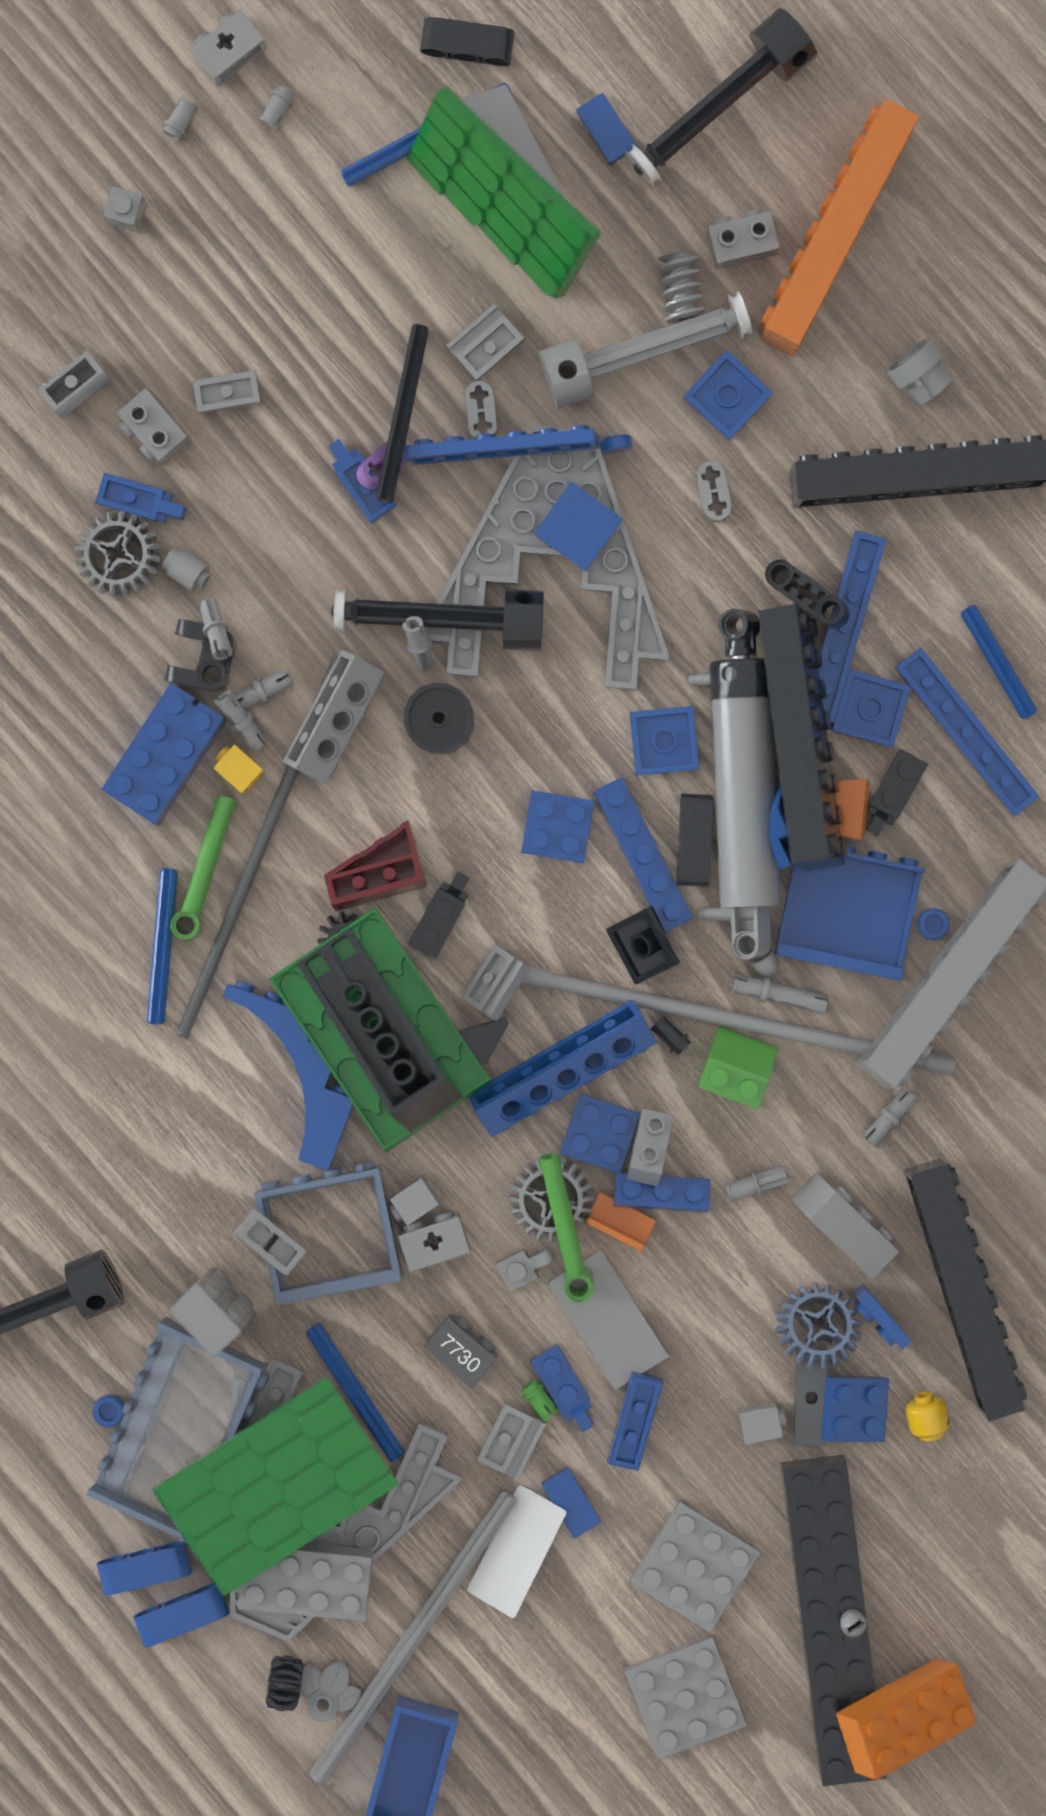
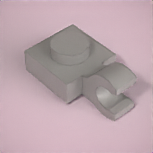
[496,1247,554,1292]

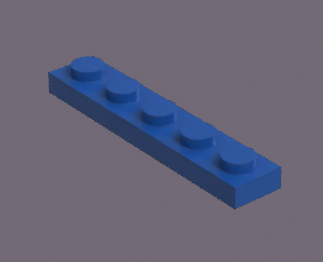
[592,777,693,933]

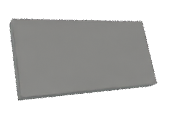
[548,1248,669,1390]

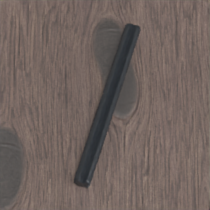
[376,324,429,504]

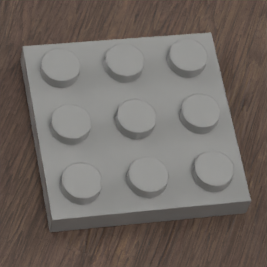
[630,1500,761,1633]
[624,1635,747,1760]

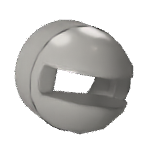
[750,948,779,976]
[840,1609,867,1637]

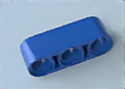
[96,1541,193,1596]
[133,1583,230,1647]

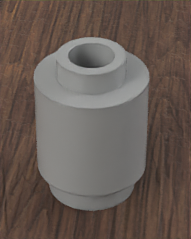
[162,547,211,591]

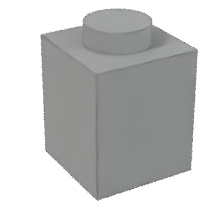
[103,186,148,234]
[389,1175,440,1226]
[737,1401,787,1445]

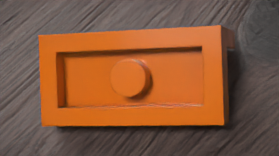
[586,1191,656,1252]

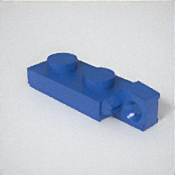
[329,439,397,524]
[95,473,187,523]
[530,1344,594,1432]

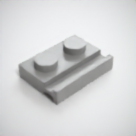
[446,304,524,381]
[461,945,531,1021]
[477,1402,546,1481]

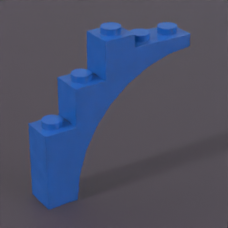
[223,980,354,1171]

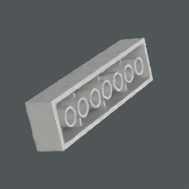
[855,859,1046,1088]

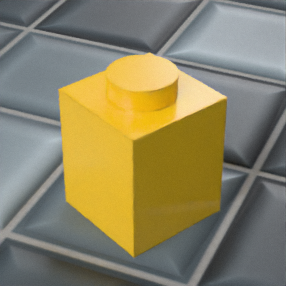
[214,744,266,794]

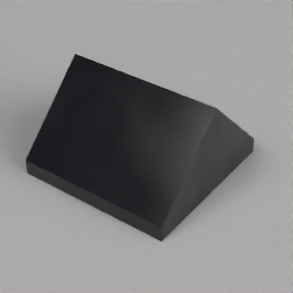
[606,906,680,985]

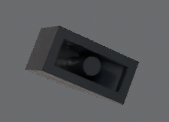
[458,1017,509,1065]

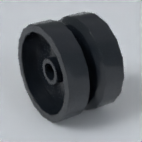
[404,683,475,754]

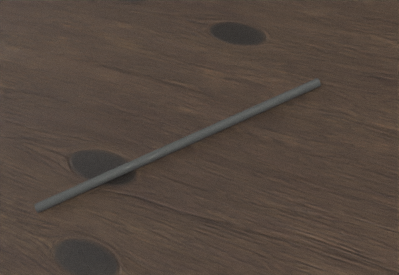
[176,655,338,1039]

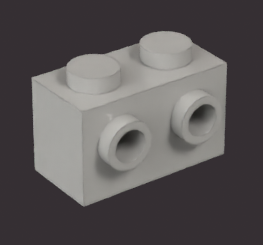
[707,209,780,270]
[117,388,190,466]

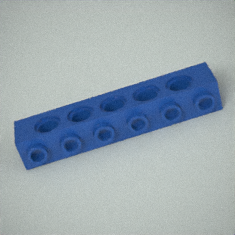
[469,1000,657,1137]

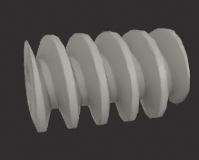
[658,253,705,323]

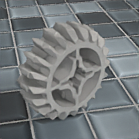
[75,511,161,597]
[508,1157,594,1242]

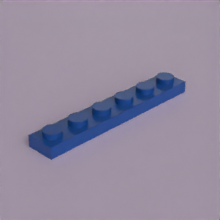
[405,425,599,465]
[818,531,886,723]
[895,647,1039,817]

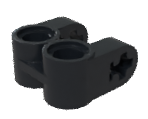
[164,619,237,692]

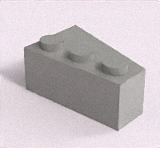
[790,1172,899,1279]

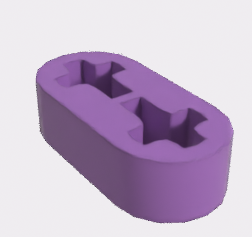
[356,442,407,489]

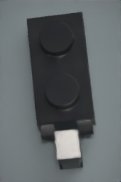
[865,749,928,836]
[408,872,469,959]

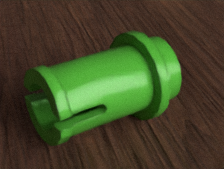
[521,1379,559,1421]

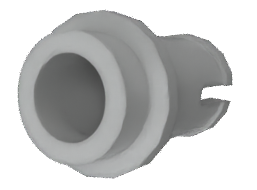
[259,86,295,130]
[162,97,198,141]

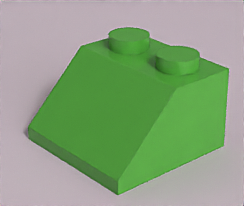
[697,1026,778,1109]

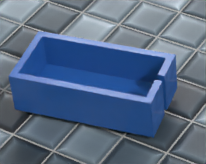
[101,683,228,825]
[365,1695,459,1816]

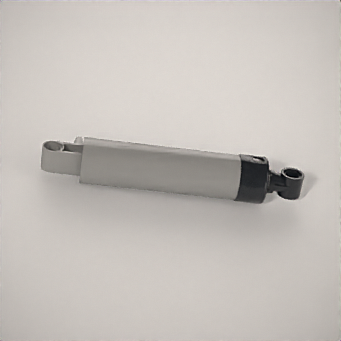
[688,608,781,960]

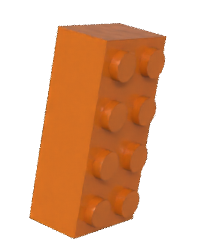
[836,1658,977,1780]

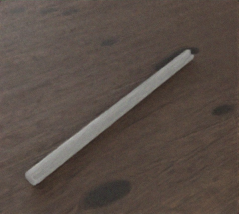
[309,1490,517,1784]

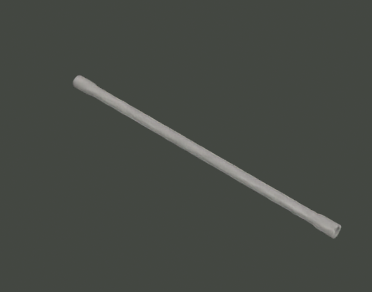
[521,966,956,1076]

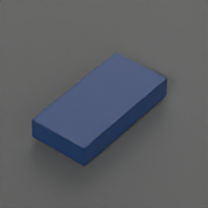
[576,92,637,165]
[541,1466,601,1539]

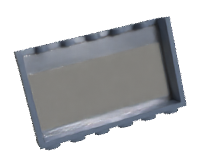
[86,1317,270,1541]

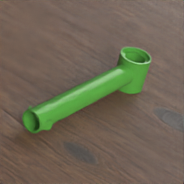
[170,795,236,941]
[538,1153,593,1303]

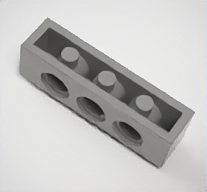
[282,650,385,784]

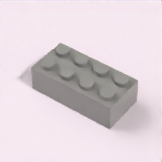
[168,1267,255,1358]
[238,1543,374,1622]

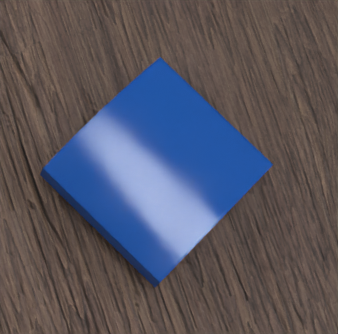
[769,781,792,869]

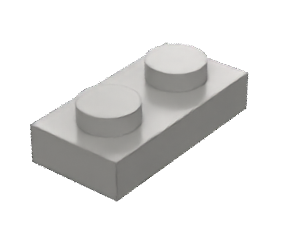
[193,370,261,414]

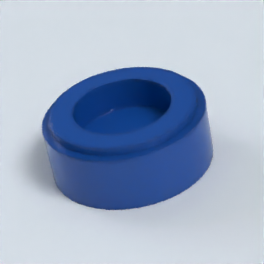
[600,435,633,454]
[917,908,950,940]
[93,1394,125,1427]

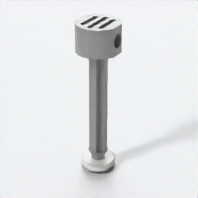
[539,291,752,409]

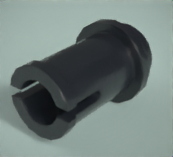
[650,1015,691,1055]

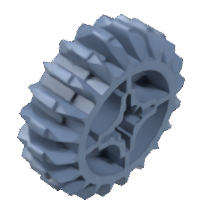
[775,1283,862,1370]

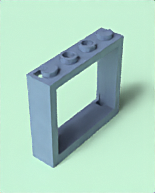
[254,1161,403,1305]

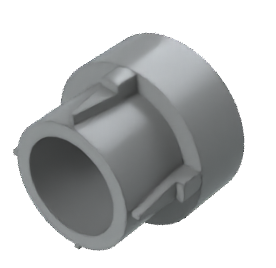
[886,338,954,405]

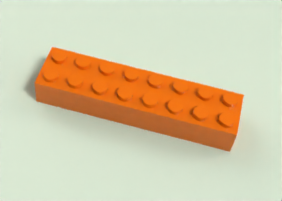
[759,98,919,357]

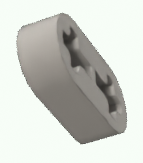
[465,380,497,439]
[696,461,731,522]

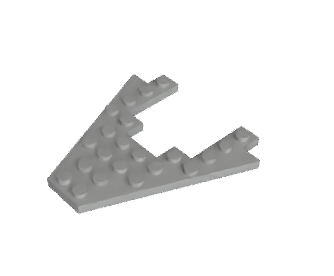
[424,425,669,690]
[230,1358,463,1642]

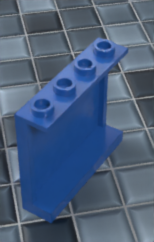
[775,846,926,981]

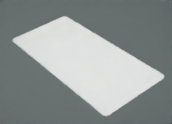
[467,1485,566,1618]

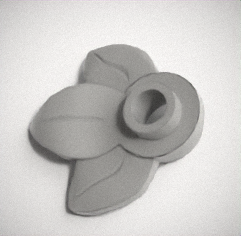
[301,1660,361,1722]

